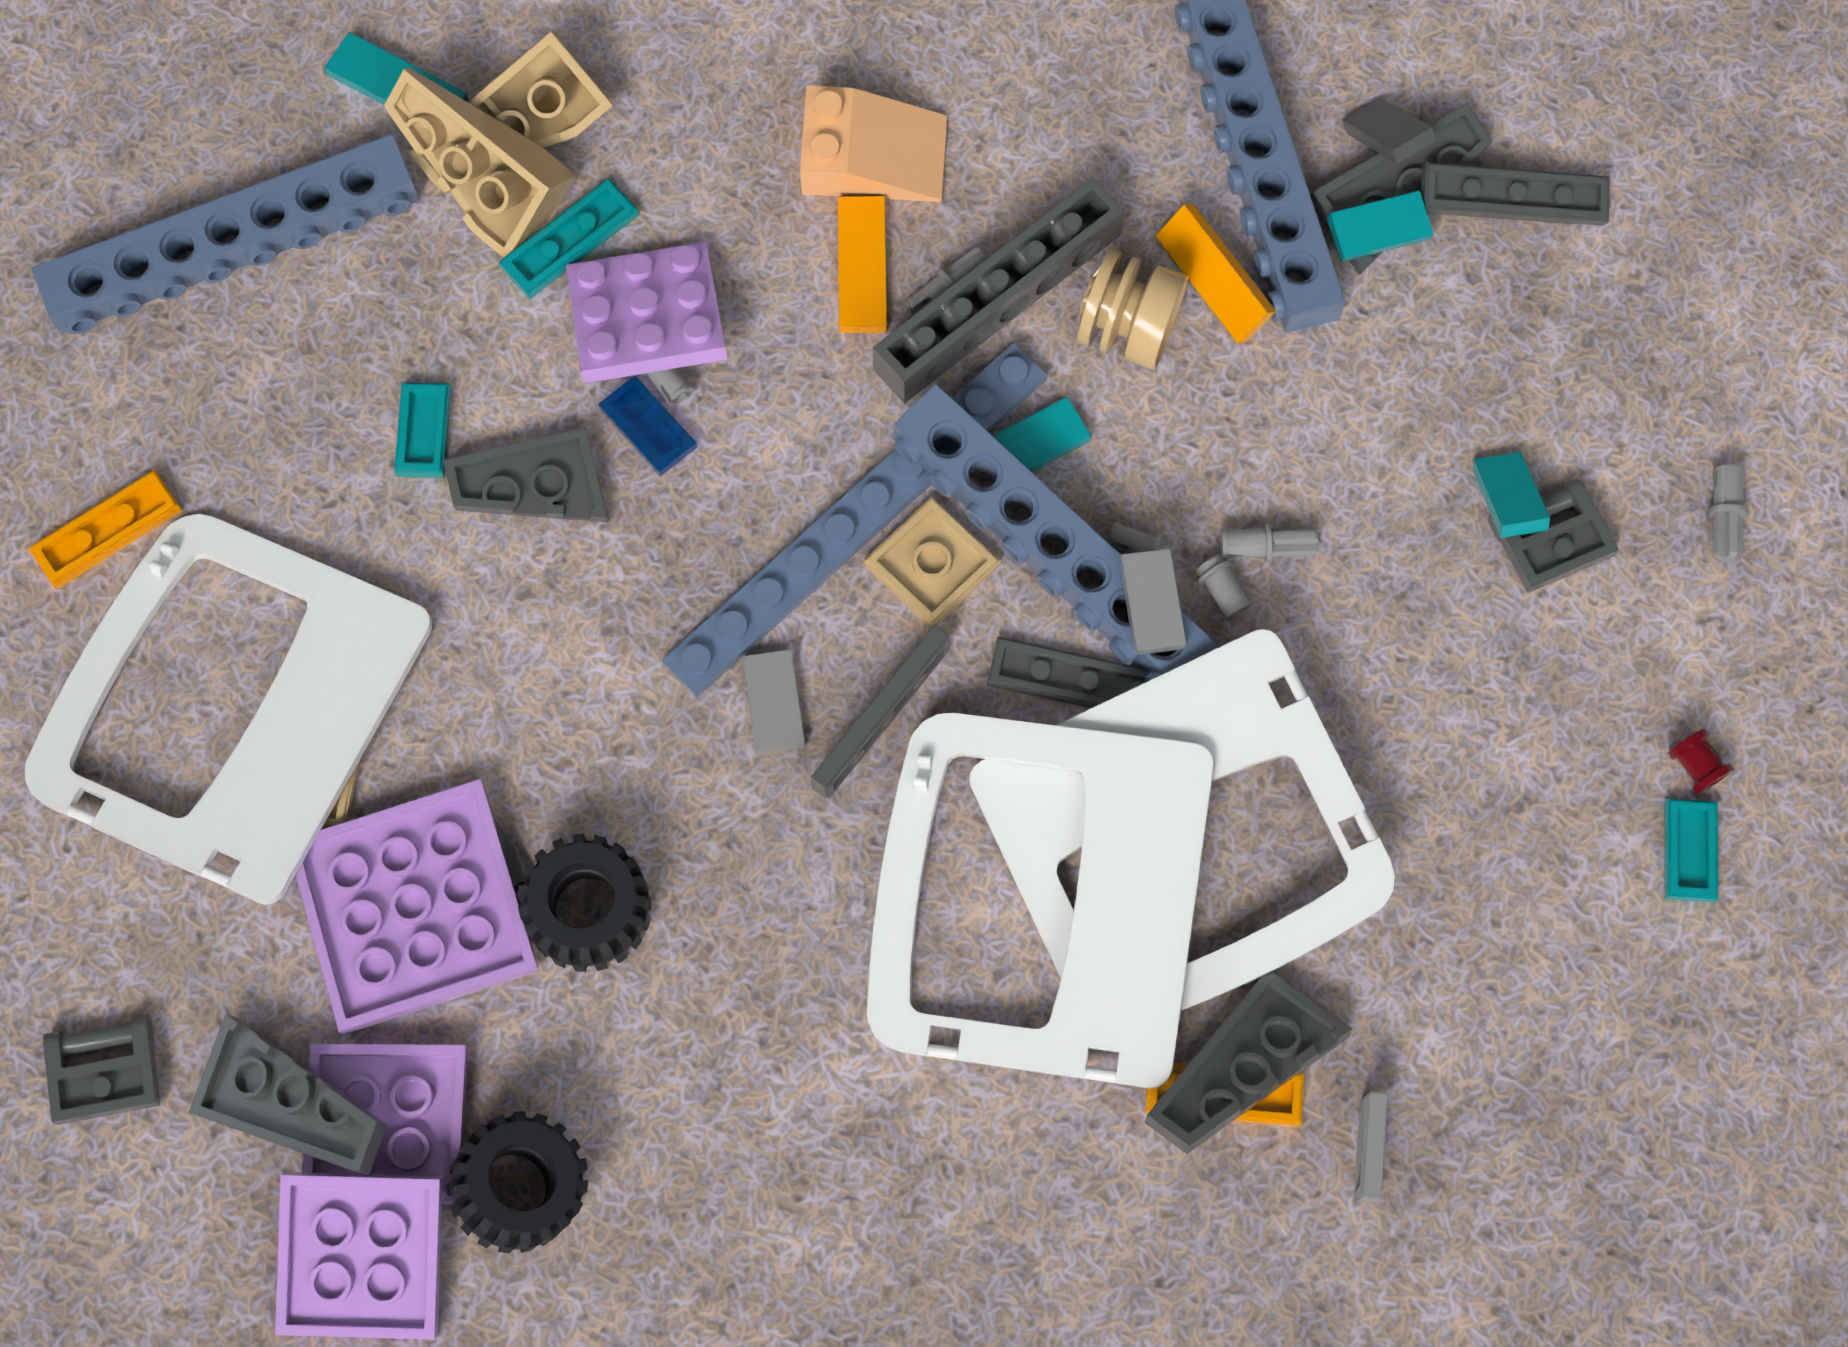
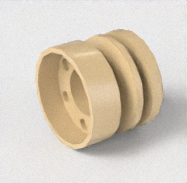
[1077,248,1189,371]

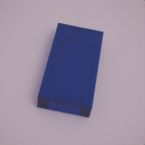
[598,375,697,477]

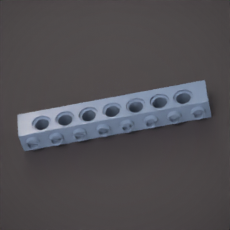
[1174,0,1345,333]
[31,134,419,335]
[892,383,1220,682]

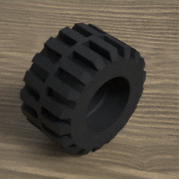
[517,834,652,972]
[447,1111,588,1254]

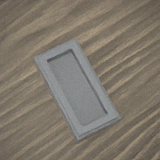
[1119,549,1187,655]
[742,649,806,755]
[1354,1092,1388,1205]

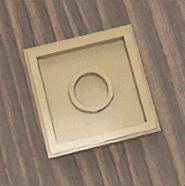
[863,496,1001,629]

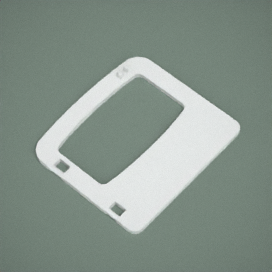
[25,514,432,905]
[969,629,1395,1011]
[867,713,1214,1089]

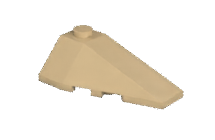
[408,29,613,190]
[384,67,577,258]

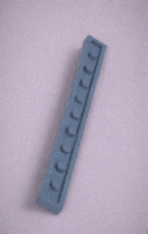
[662,342,1047,698]

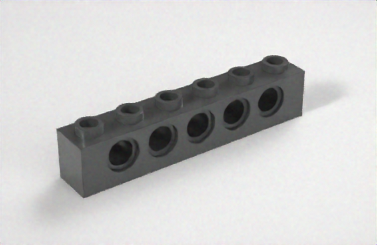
[873,177,1124,404]

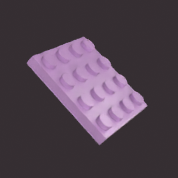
[295,779,540,1035]

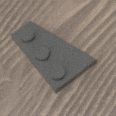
[443,427,608,522]

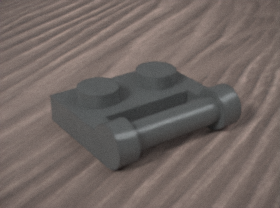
[1488,478,1619,593]
[43,1014,161,1125]

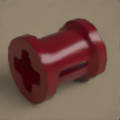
[1667,728,1735,795]

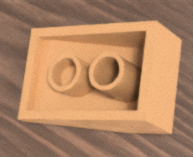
[800,85,947,202]

